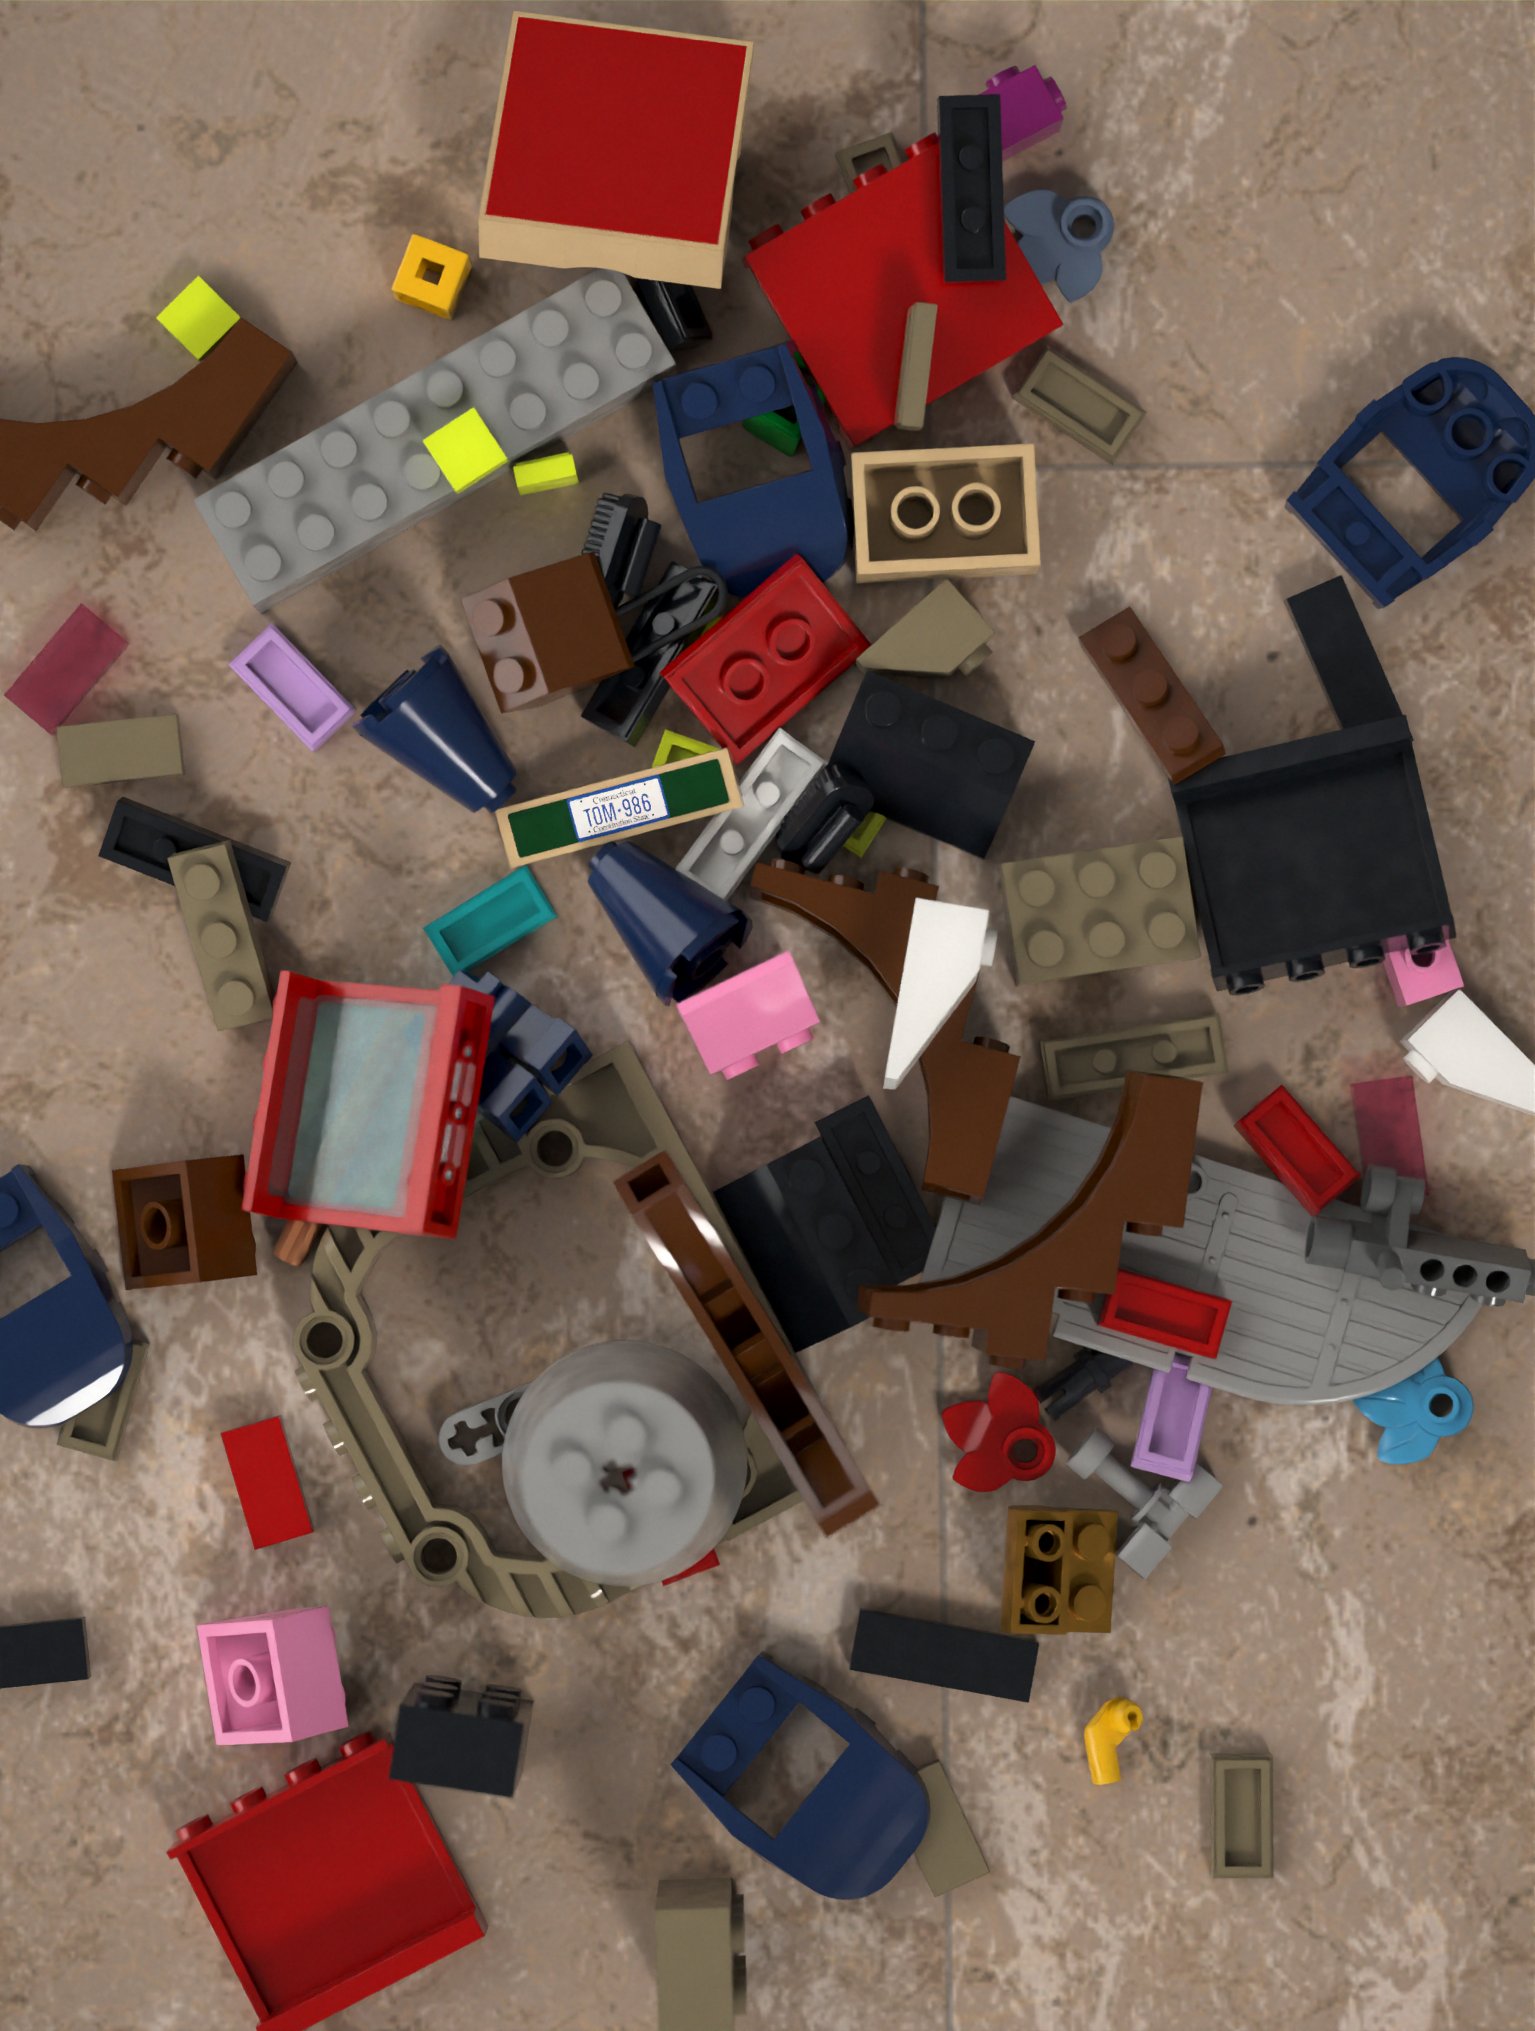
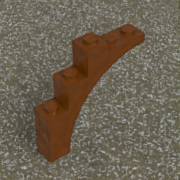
[0,318,298,531]
[750,859,1021,1205]
[856,1070,1203,1369]
[613,1149,880,1538]

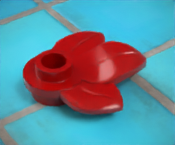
[941,1371,1056,1492]

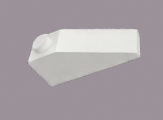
[883,898,998,1090]
[1399,989,1535,1116]

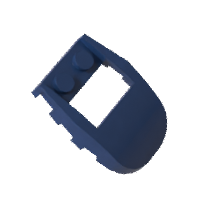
[653,340,854,599]
[1284,357,1535,609]
[0,1164,134,1429]
[670,1651,931,1900]

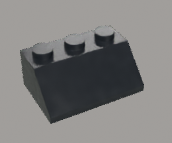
[826,670,1035,860]
[713,1136,897,1353]

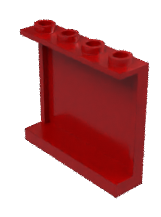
[741,132,1064,450]
[166,1730,488,2031]

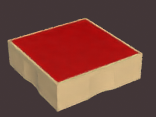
[478,11,754,289]

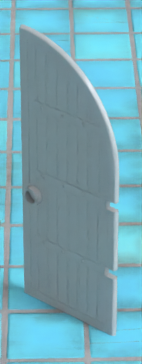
[919,1096,1483,1405]

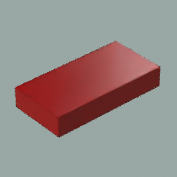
[1234,1084,1361,1217]
[1096,1268,1232,1360]
[220,1415,315,1550]

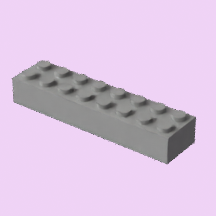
[193,268,677,614]

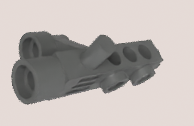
[1304,1164,1535,1307]

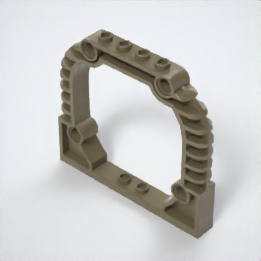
[294,1041,822,1618]

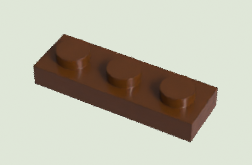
[1078,607,1226,785]

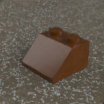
[461,552,635,714]
[112,1154,257,1290]

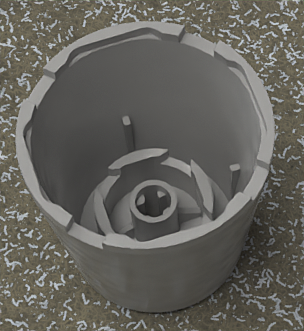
[502,1340,747,1586]

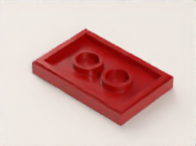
[659,554,872,765]

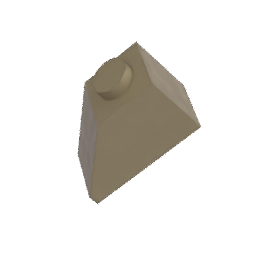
[855,578,995,679]

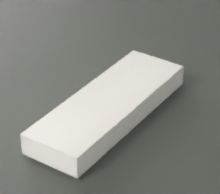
[676,728,828,901]

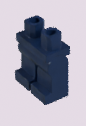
[406,970,593,1143]

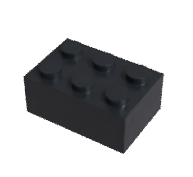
[388,1675,534,1798]

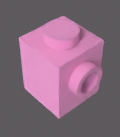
[1383,940,1464,1007]

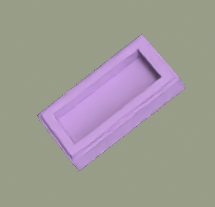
[229,623,357,753]
[1130,1352,1212,1482]

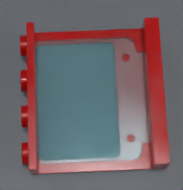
[241,970,495,1240]

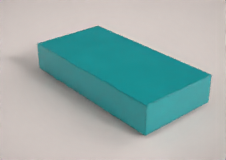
[423,865,558,977]

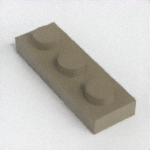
[167,840,275,1031]

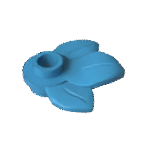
[1353,1357,1474,1465]

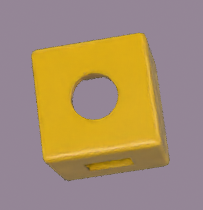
[391,234,472,321]

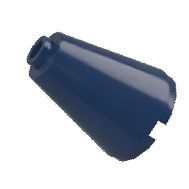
[352,645,517,814]
[588,841,753,1006]

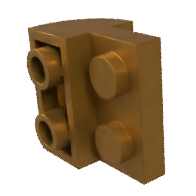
[1000,1505,1118,1635]

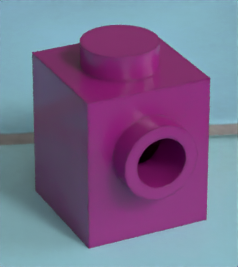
[979,65,1067,162]

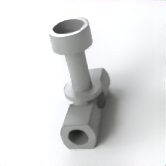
[1065,1427,1224,1580]

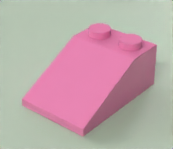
[676,951,820,1080]

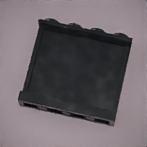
[1168,715,1457,996]

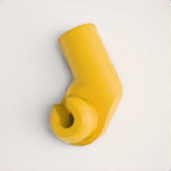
[1084,1697,1143,1785]

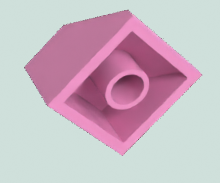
[197,1606,349,1745]

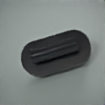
[581,493,662,609]
[776,764,874,874]

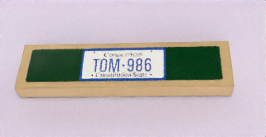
[495,747,745,868]

